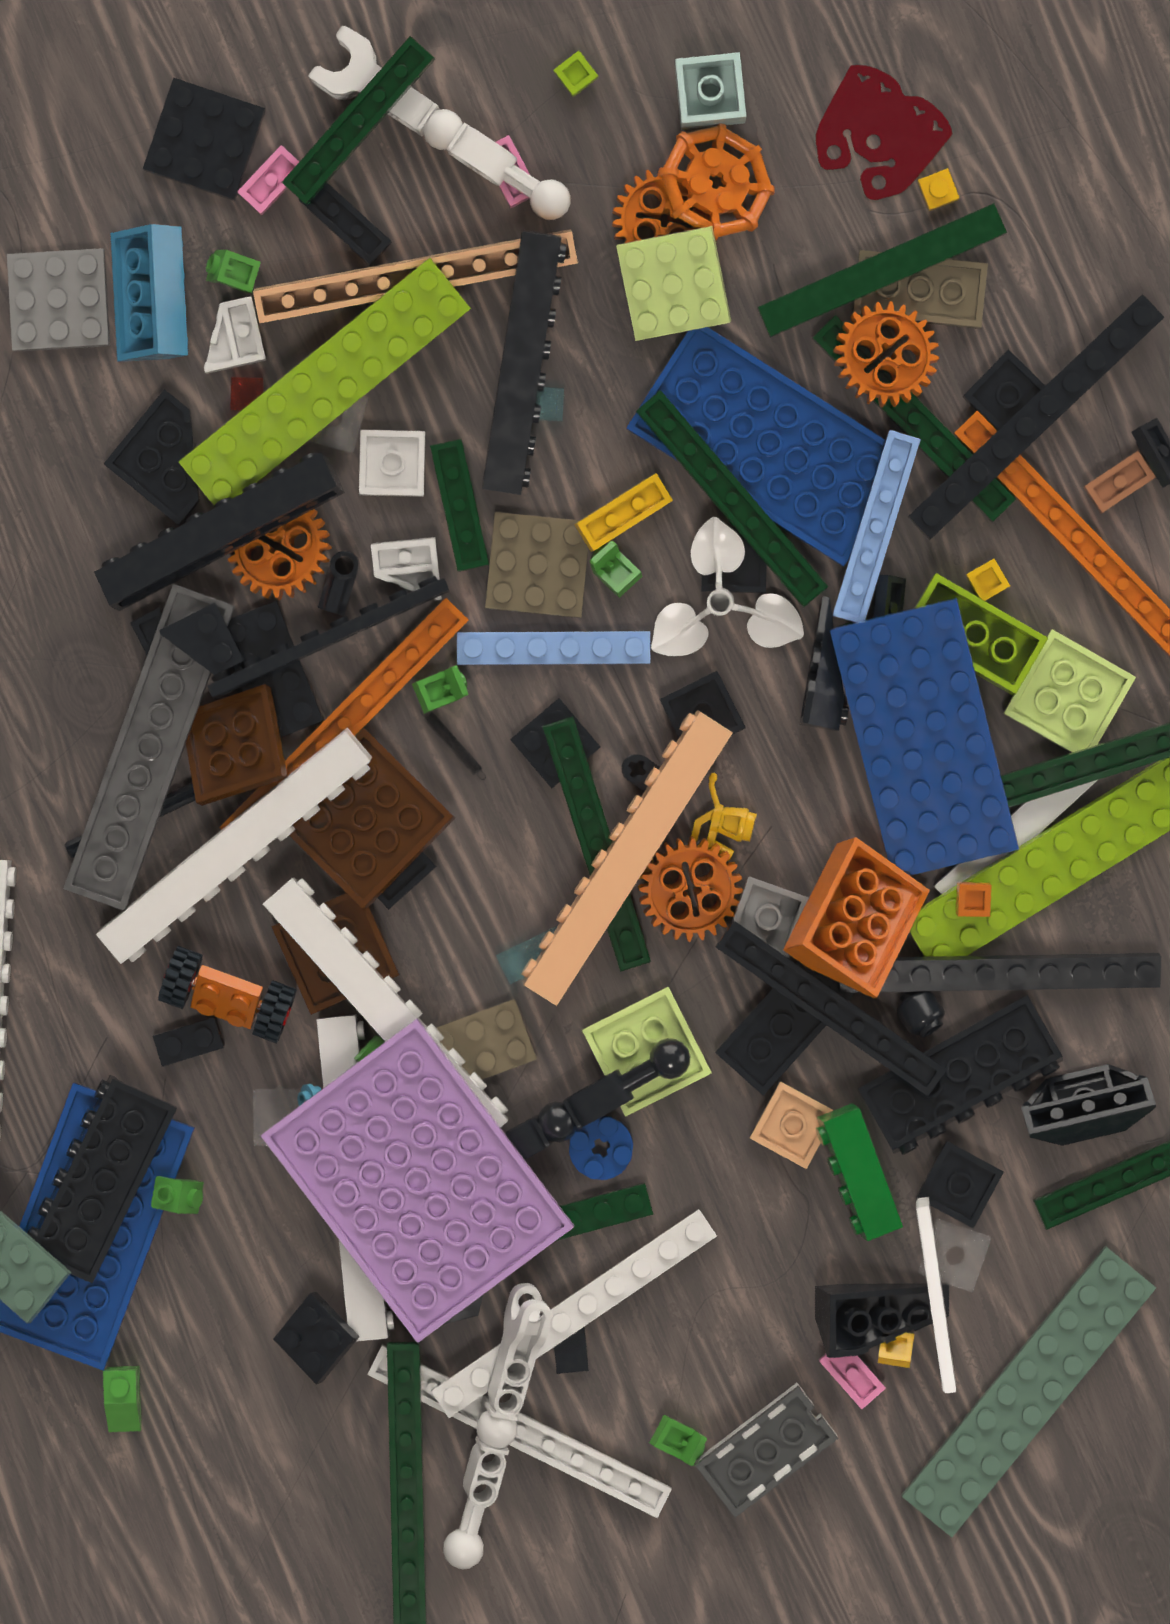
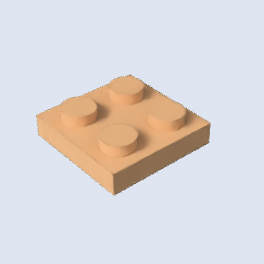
[749,1081,834,1169]

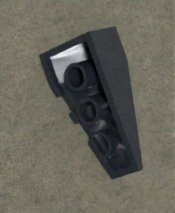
[799,596,849,731]
[815,1283,949,1358]

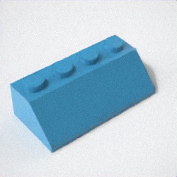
[111,224,188,362]

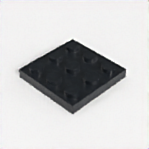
[143,77,266,201]

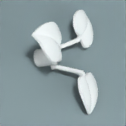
[651,517,804,656]

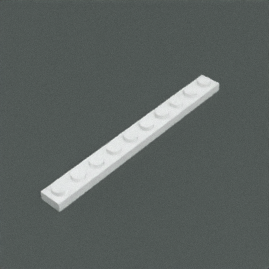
[431,1209,717,1418]
[367,1344,672,1518]

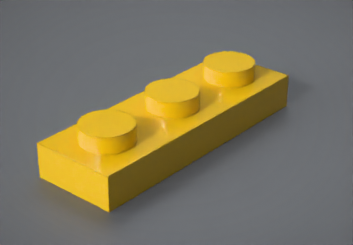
[574,473,673,552]

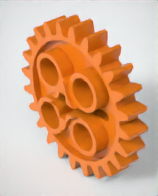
[612,167,709,243]
[833,301,939,407]
[227,509,332,600]
[638,836,743,942]

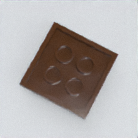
[186,684,288,806]
[271,893,400,1015]

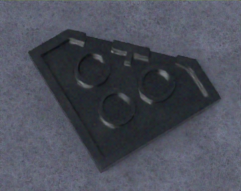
[104,389,200,526]

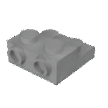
[732,876,809,958]

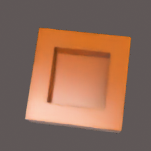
[956,882,992,917]

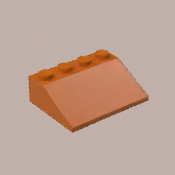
[783,837,930,998]

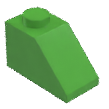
[103,1366,141,1432]

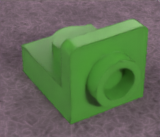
[206,250,261,293]

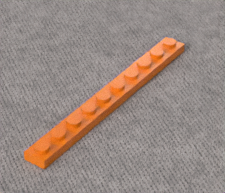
[953,410,1170,657]
[219,598,469,830]

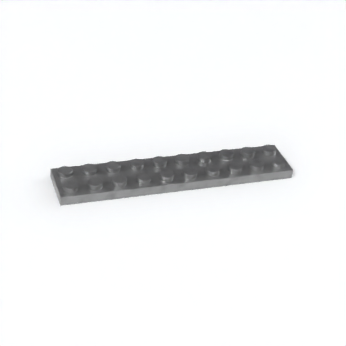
[63,584,235,911]

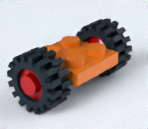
[158,946,297,1044]

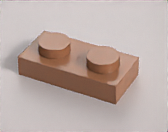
[1083,451,1156,514]

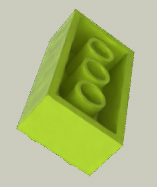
[915,573,1048,696]

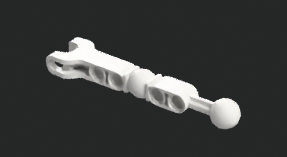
[308,26,571,220]
[443,1283,552,1569]

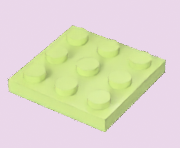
[616,226,731,341]
[1003,629,1136,753]
[582,987,712,1117]

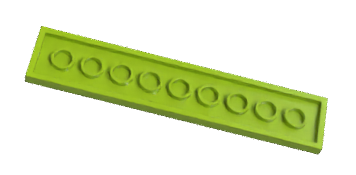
[179,257,471,505]
[909,758,1170,957]

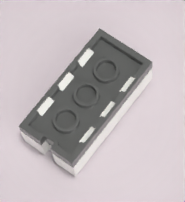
[695,1383,838,1518]

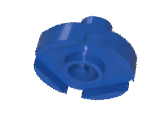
[569,1116,633,1180]

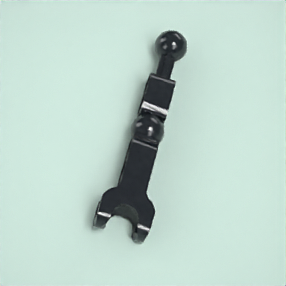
[505,1038,691,1160]

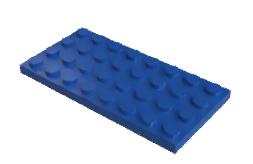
[626,327,886,567]
[830,598,1019,875]
[0,1082,195,1371]

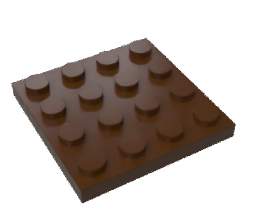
[289,728,455,910]

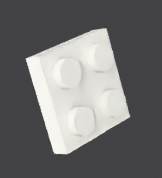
[359,430,425,497]

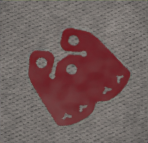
[816,65,953,200]

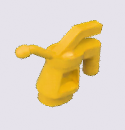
[691,773,757,862]

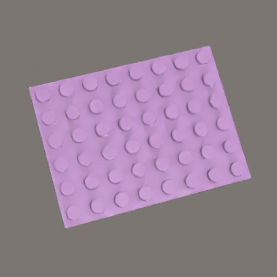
[261,1018,574,1343]

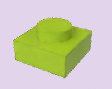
[553,51,599,97]

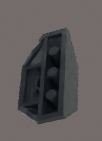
[1021,1064,1156,1146]

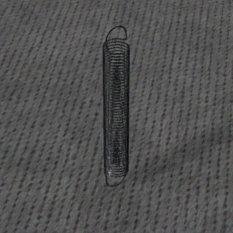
[421,708,486,780]

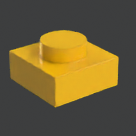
[917,168,960,211]
[965,558,1010,601]
[878,1333,915,1368]

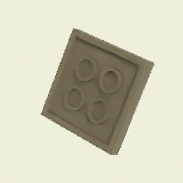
[485,512,588,618]

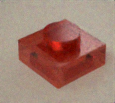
[230,377,264,411]

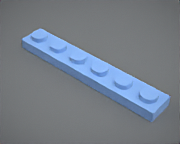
[832,430,921,623]
[457,631,650,665]

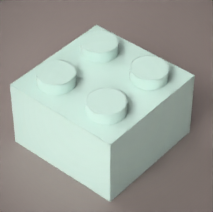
[675,52,746,130]

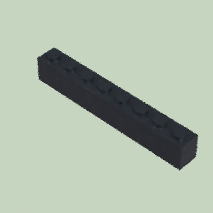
[482,230,567,495]
[94,452,345,611]

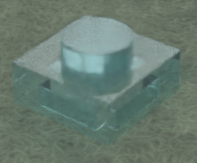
[535,387,564,422]

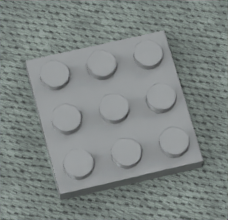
[7,248,110,352]

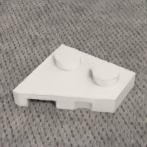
[204,296,266,374]
[371,537,442,600]

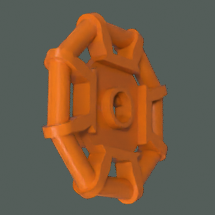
[659,123,775,241]

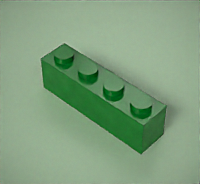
[816,1103,903,1241]

